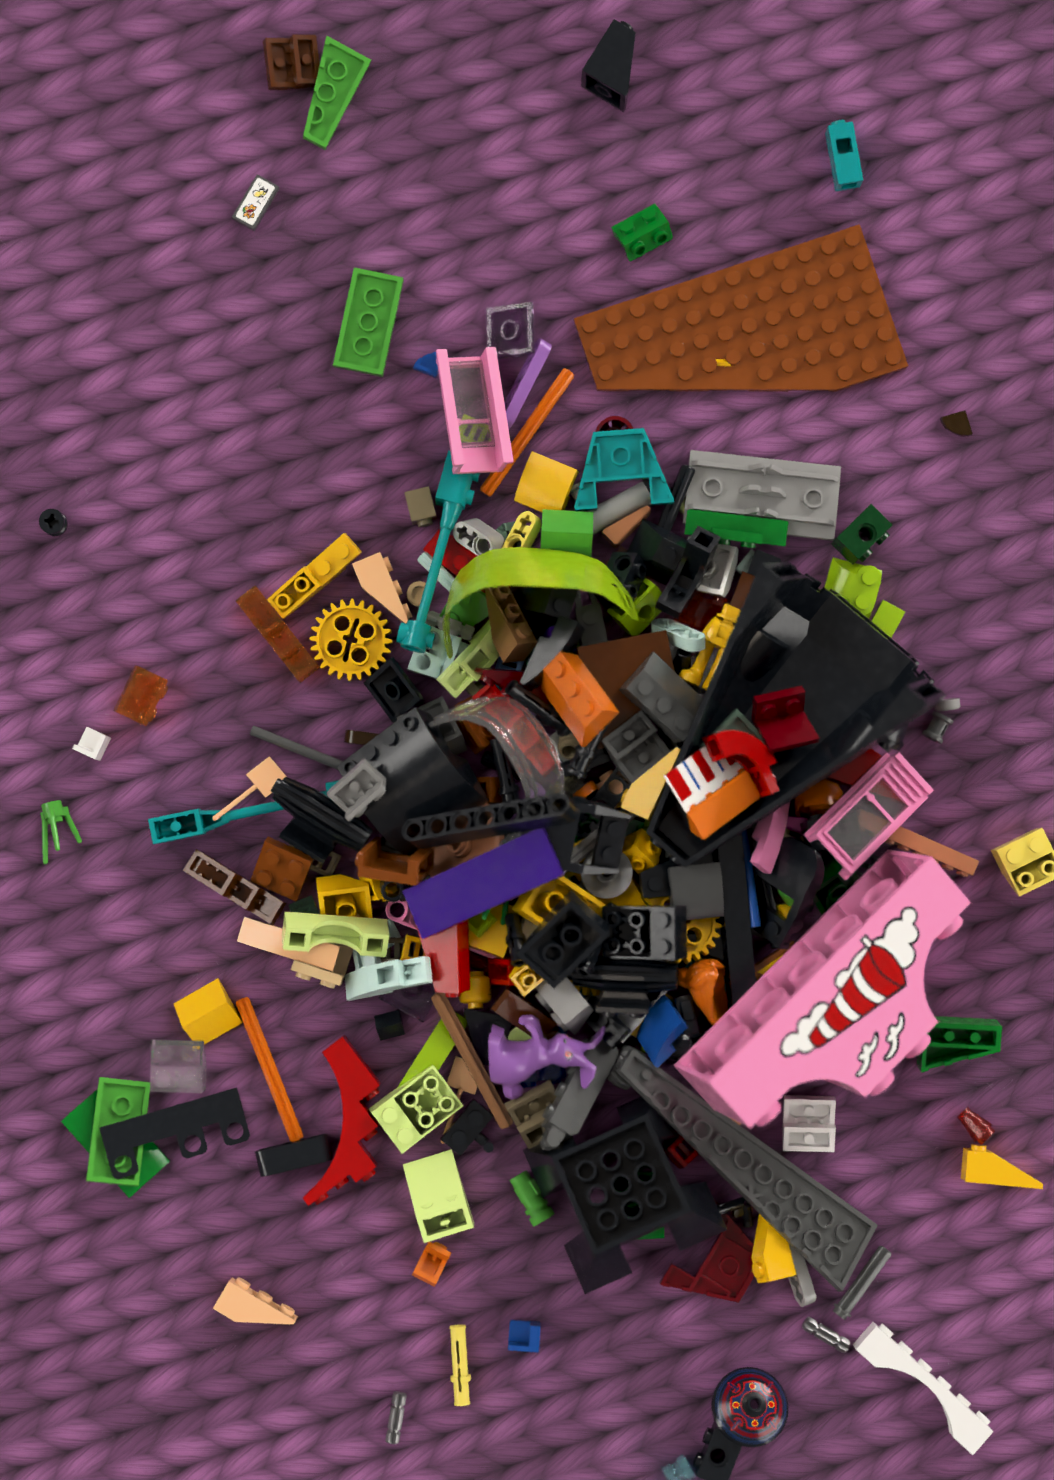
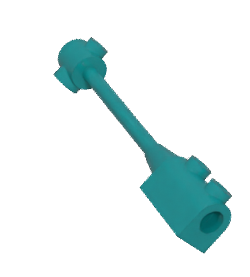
[396,450,480,653]
[148,780,339,844]

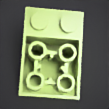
[368,1065,464,1153]
[403,1149,474,1243]

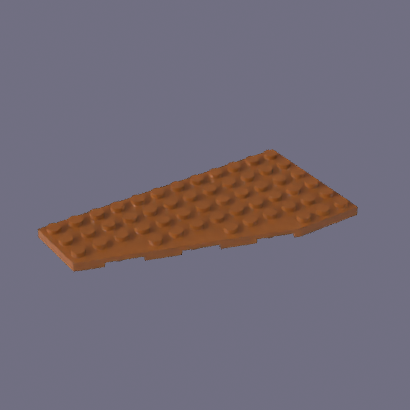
[573,224,908,391]

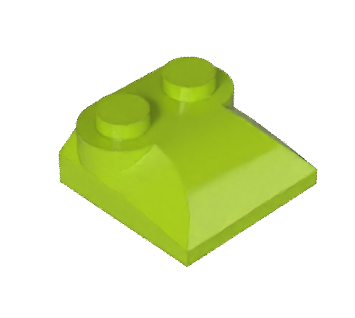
[824,557,882,618]

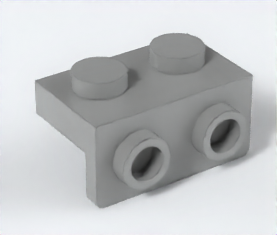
[327,758,386,821]

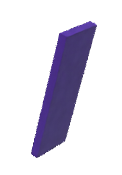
[402,828,565,939]

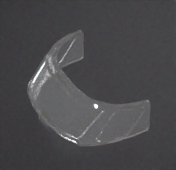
[428,696,564,846]

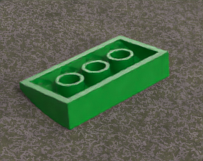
[61,1090,170,1198]

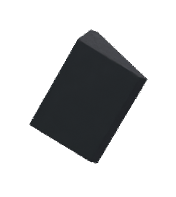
[364,657,425,723]

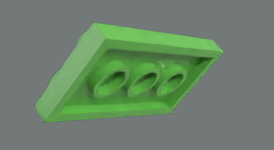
[333,267,404,377]
[86,1077,151,1187]

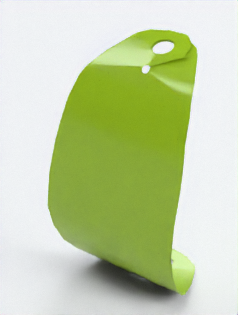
[443,547,638,660]

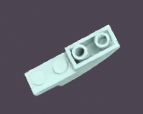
[345,956,432,1001]

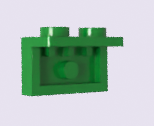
[611,204,673,261]

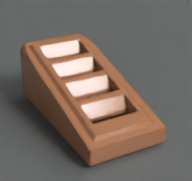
[601,505,651,548]

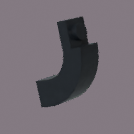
[655,526,721,619]

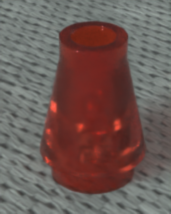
[957,1107,995,1145]

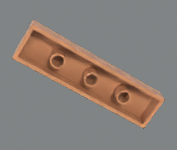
[856,809,979,877]

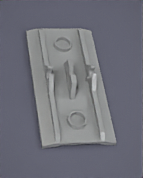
[683,450,841,541]

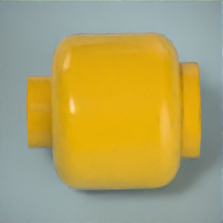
[458,971,492,1009]

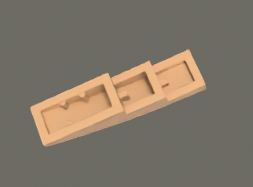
[237,917,341,971]

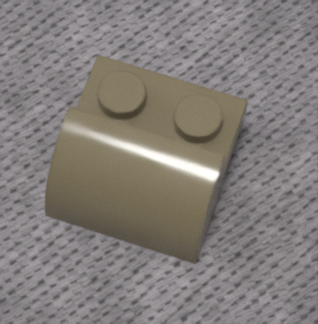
[505,1080,557,1149]

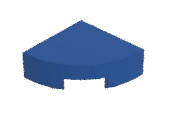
[413,352,439,378]

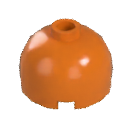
[794,778,844,817]

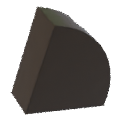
[940,410,973,437]

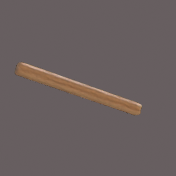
[431,993,513,1129]

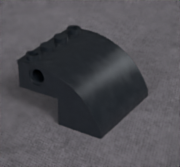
[337,707,489,856]

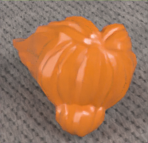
[678,959,728,1026]

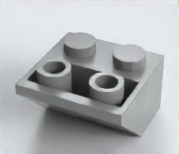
[535,977,593,1035]

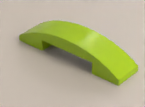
[397,1012,467,1088]

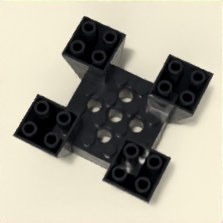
[523,1097,728,1294]

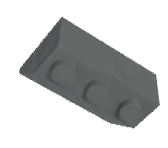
[619,651,703,742]

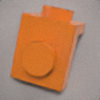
[412,1242,451,1287]

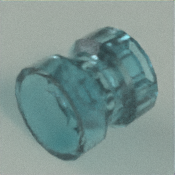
[661,1454,696,1480]

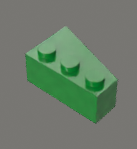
[916,1016,1002,1073]

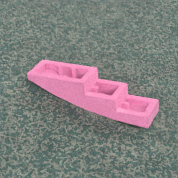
[750,802,790,874]

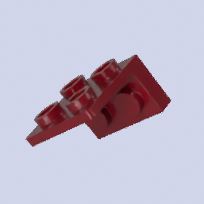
[752,685,819,753]

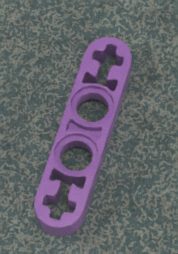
[504,338,552,429]

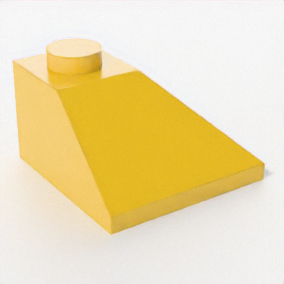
[316,874,373,918]

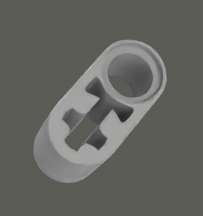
[453,518,505,556]

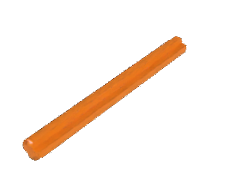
[480,368,574,497]
[236,997,304,1142]

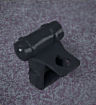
[669,994,706,1060]

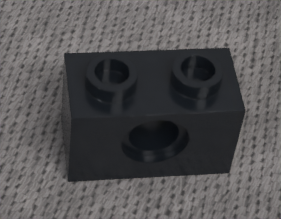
[693,1422,742,1480]

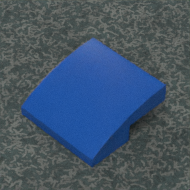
[636,994,688,1068]

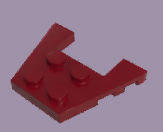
[659,1197,754,1303]

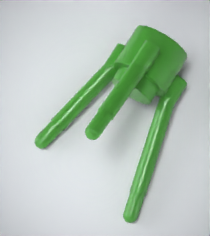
[40,800,82,864]

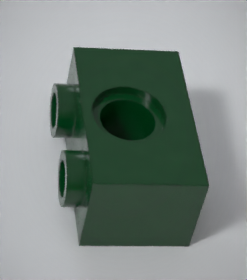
[831,504,892,564]

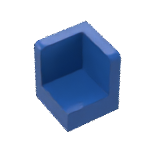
[508,1319,541,1353]

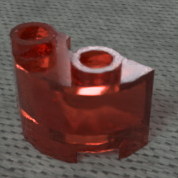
[673,591,730,631]

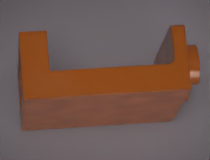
[355,837,435,886]

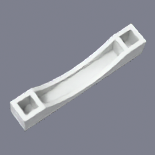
[853,1322,993,1455]

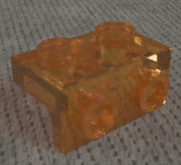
[113,665,168,726]

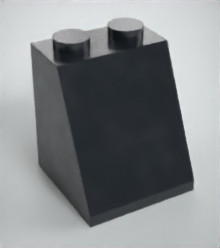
[581,19,636,112]
[509,585,578,622]

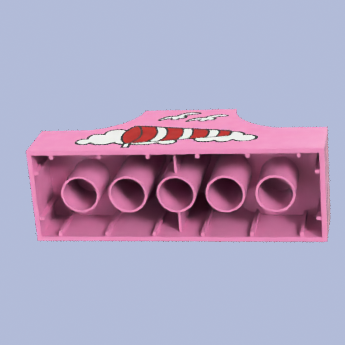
[673,849,971,1128]

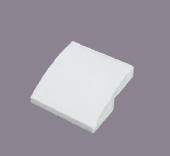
[782,1095,836,1152]

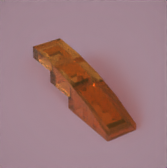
[236,585,320,683]

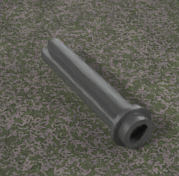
[833,1246,891,1320]

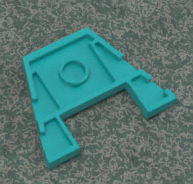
[574,428,674,511]

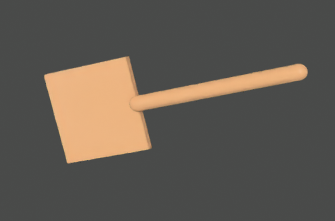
[212,756,287,821]
[441,1056,485,1144]

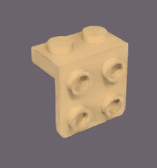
[291,943,353,989]

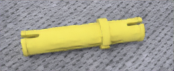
[449,1324,471,1406]

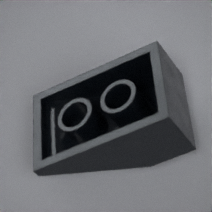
[516,890,609,989]

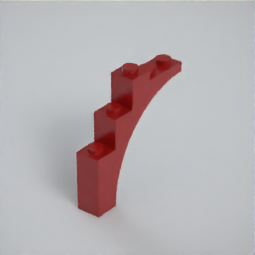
[302,1035,382,1206]

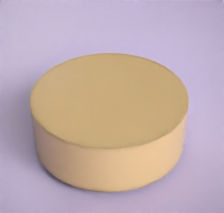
[407,581,426,607]

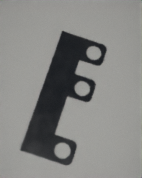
[99,1088,250,1179]

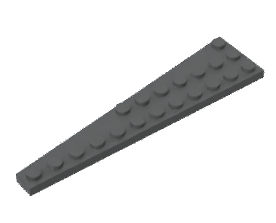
[616,1049,878,1292]

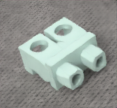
[407,623,469,679]

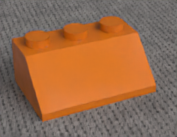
[541,651,619,747]

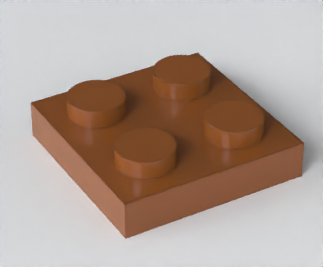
[250,837,314,902]

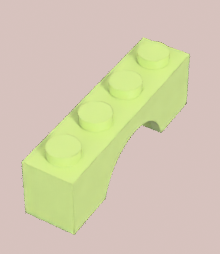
[282,912,389,957]

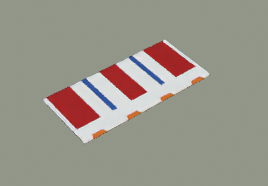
[664,746,744,813]

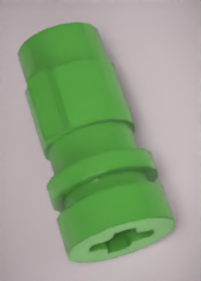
[509,1170,555,1227]

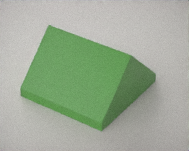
[541,509,593,557]

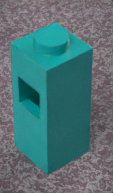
[825,120,863,191]

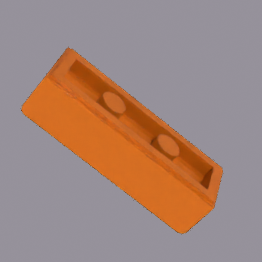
[687,770,760,840]

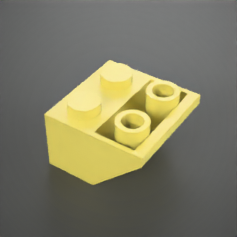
[991,828,1054,897]

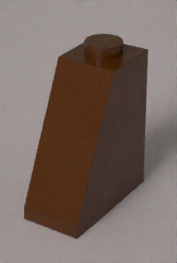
[491,985,559,1040]

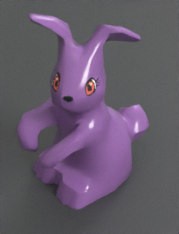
[488,1014,606,1100]

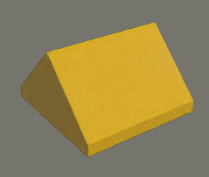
[174,978,243,1048]

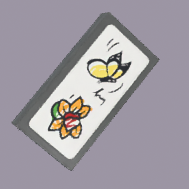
[232,174,280,232]

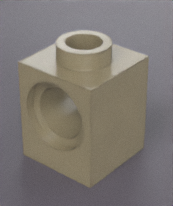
[404,486,437,527]

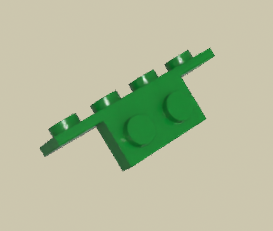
[684,509,788,548]

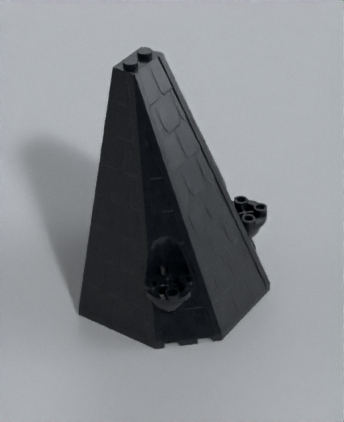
[646,561,946,867]

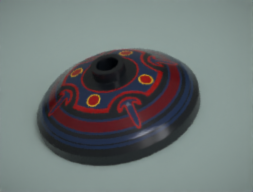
[711,1367,788,1448]

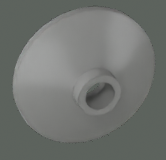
[581,850,633,899]

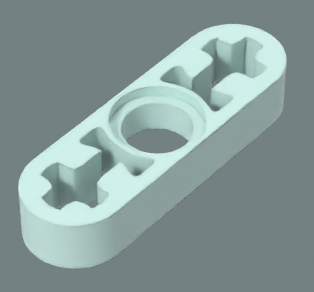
[651,618,705,652]

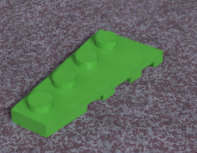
[303,35,371,150]

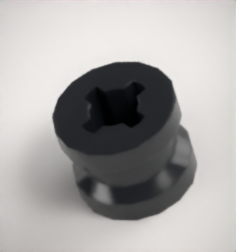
[39,509,68,536]

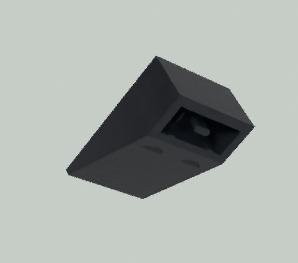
[602,905,687,960]

